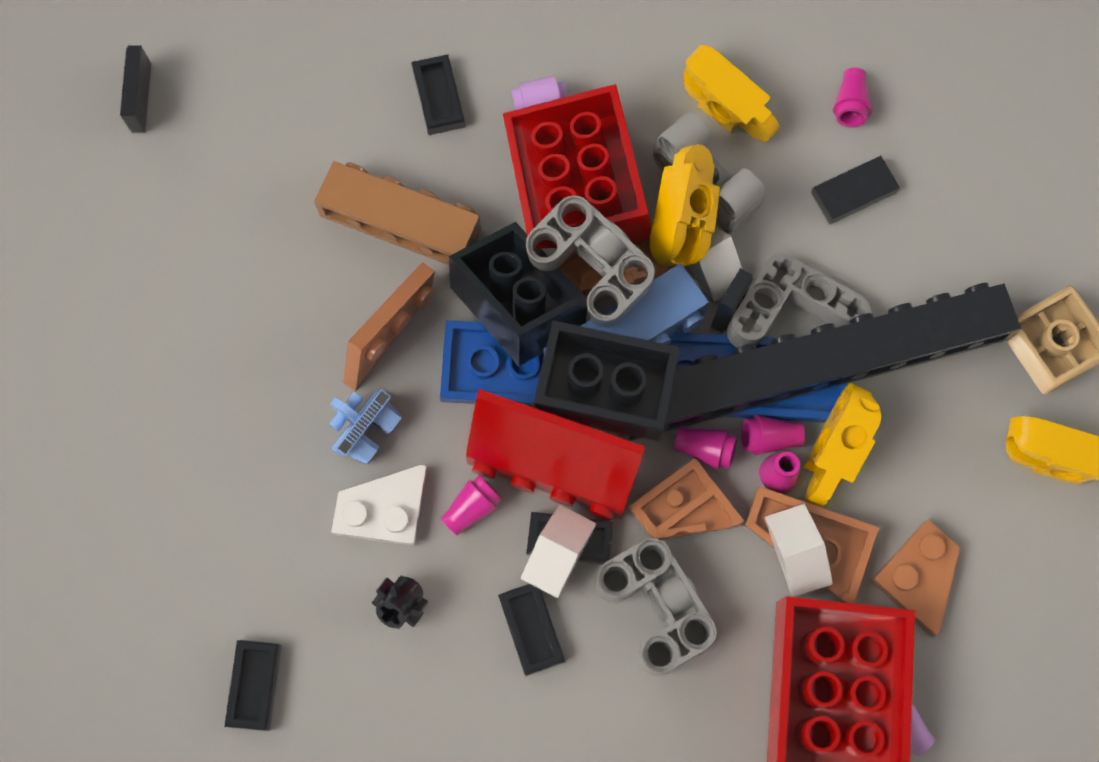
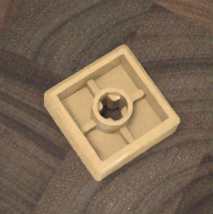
[1006,285,1099,395]

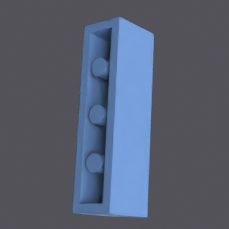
[544,263,709,356]

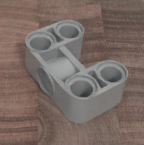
[653,112,766,235]
[526,196,655,328]
[596,538,717,676]

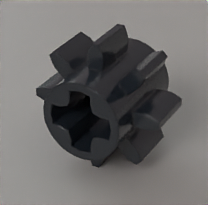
[372,575,428,629]

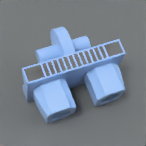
[329,389,402,464]

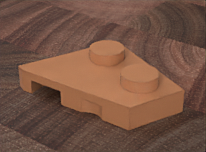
[628,458,744,540]
[871,519,960,637]

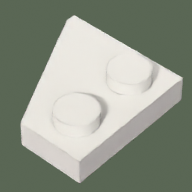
[331,465,427,546]

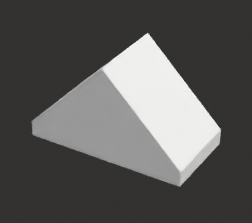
[688,226,742,304]
[520,504,597,599]
[764,504,833,597]

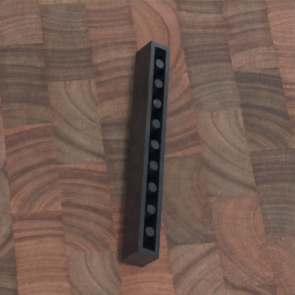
[618,283,1021,441]

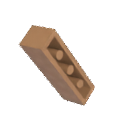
[314,161,481,265]

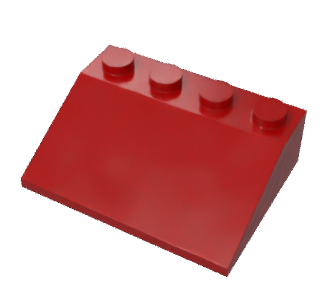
[502,84,652,248]
[466,389,645,521]
[766,596,915,762]

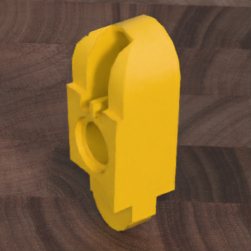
[683,45,779,142]
[650,144,720,267]
[803,383,882,508]
[1006,416,1099,485]

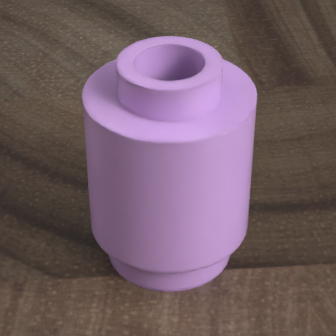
[511,75,568,110]

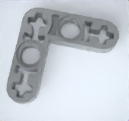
[727,253,872,348]

